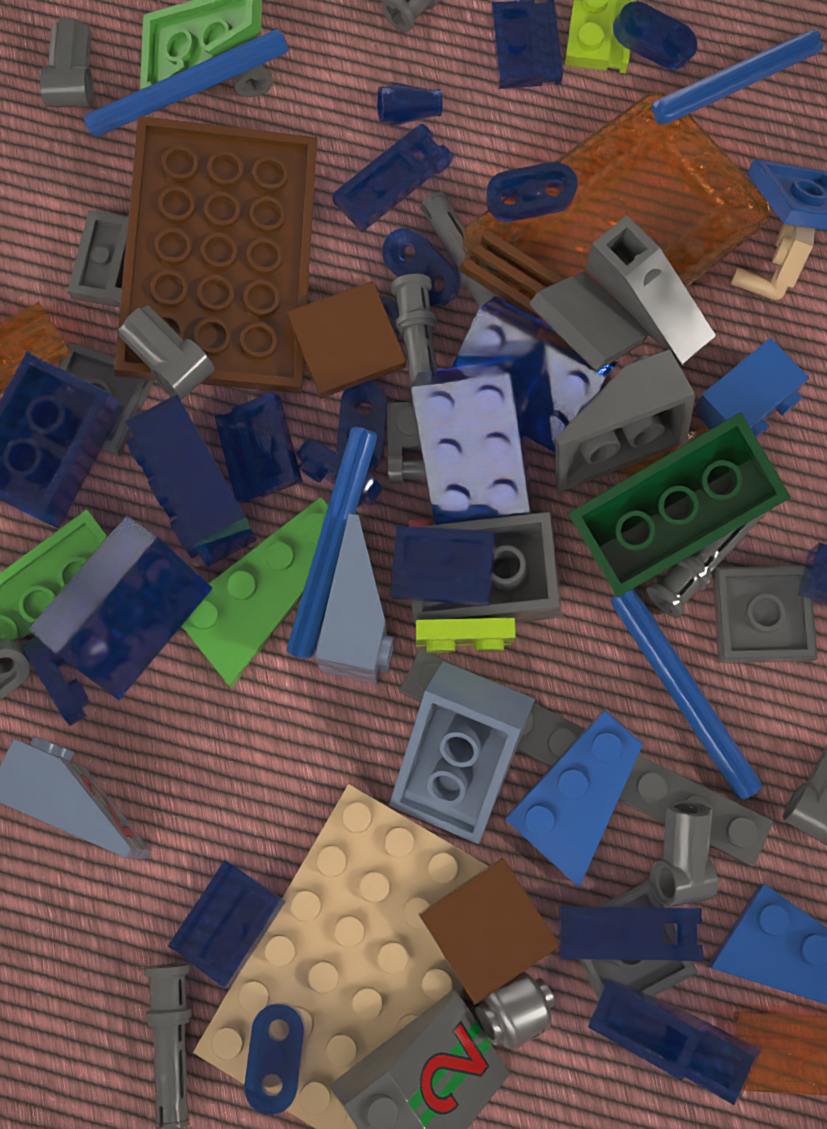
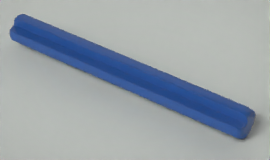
[84,29,288,137]
[651,29,824,125]
[287,427,377,659]
[611,588,762,800]

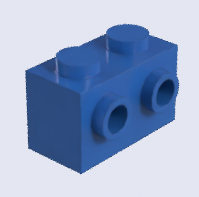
[693,337,809,438]

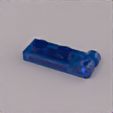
[332,124,454,232]
[559,906,703,961]

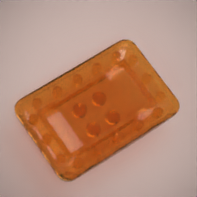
[462,92,770,365]

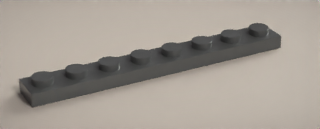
[399,647,774,867]

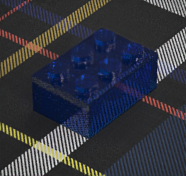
[441,296,618,453]
[0,352,124,529]
[411,359,532,525]
[125,394,257,567]
[29,516,213,700]

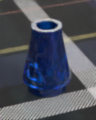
[377,81,443,127]

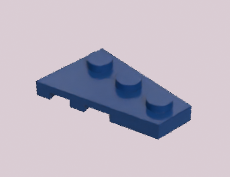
[505,709,643,887]
[707,884,827,1005]

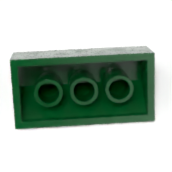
[568,412,791,597]

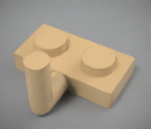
[730,224,815,300]

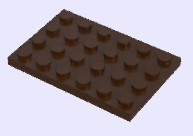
[114,116,317,393]

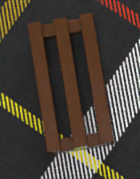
[460,230,564,321]

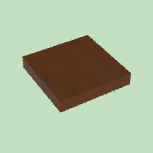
[287,281,406,399]
[418,858,560,1004]

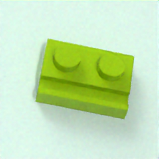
[564,0,636,73]
[416,618,516,653]

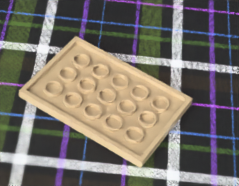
[193,784,489,1129]

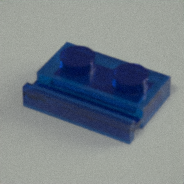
[491,0,563,89]
[214,392,303,504]
[390,526,496,606]
[168,860,286,989]

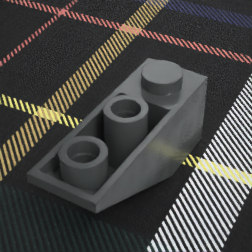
[585,215,716,367]

